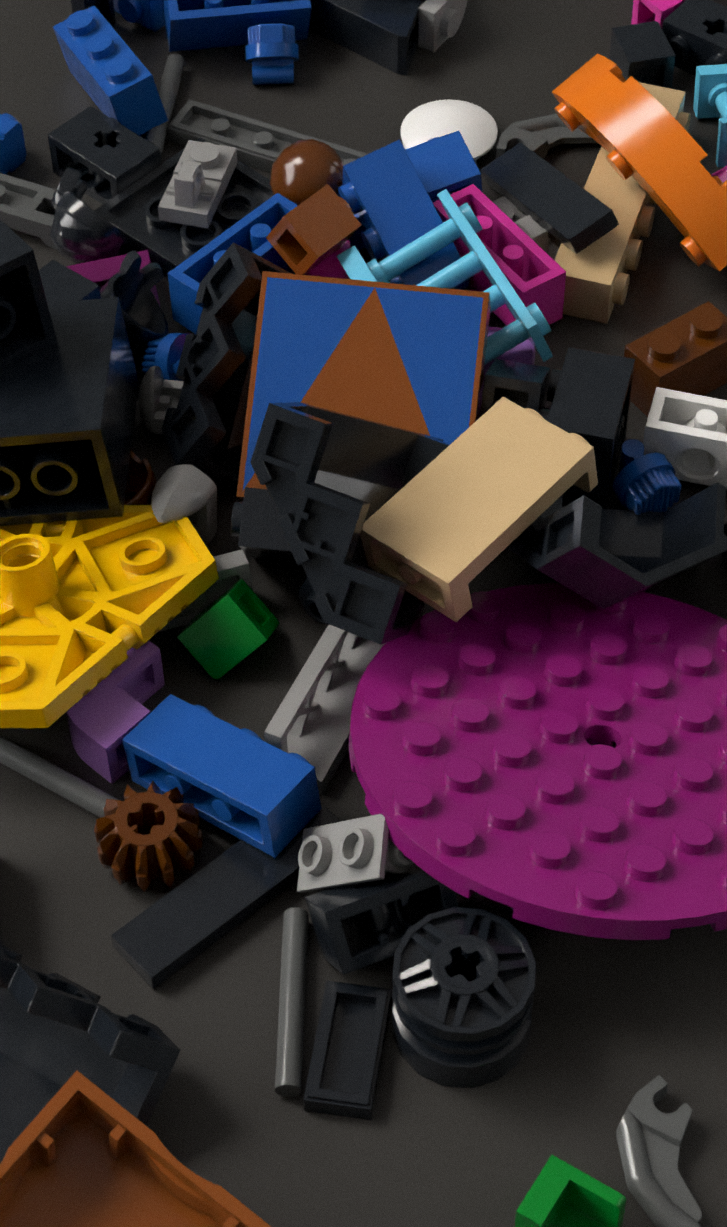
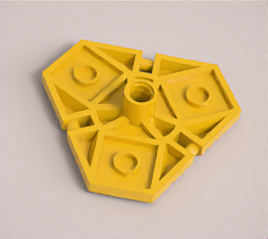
[0,505,219,729]

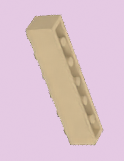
[554,82,691,324]

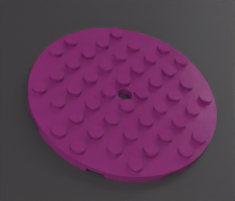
[348,583,727,940]

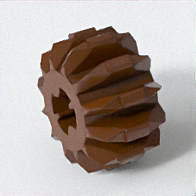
[94,780,203,893]

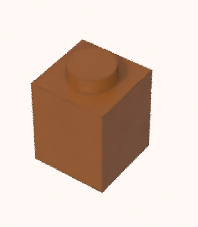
[266,184,362,275]

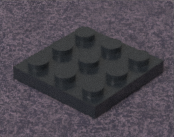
[95,138,274,274]

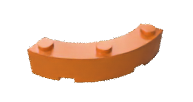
[551,54,727,271]

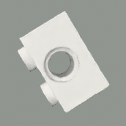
[643,387,727,489]

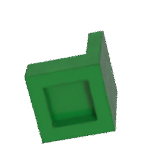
[177,579,280,679]
[515,1155,627,1227]

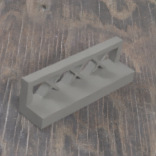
[264,609,423,795]

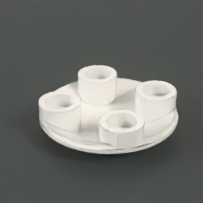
[401,99,498,165]

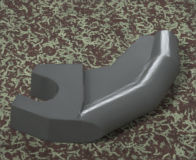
[496,113,597,159]
[616,1075,702,1227]

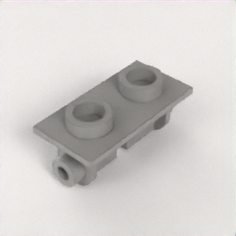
[297,814,414,893]

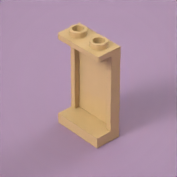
[360,397,598,622]

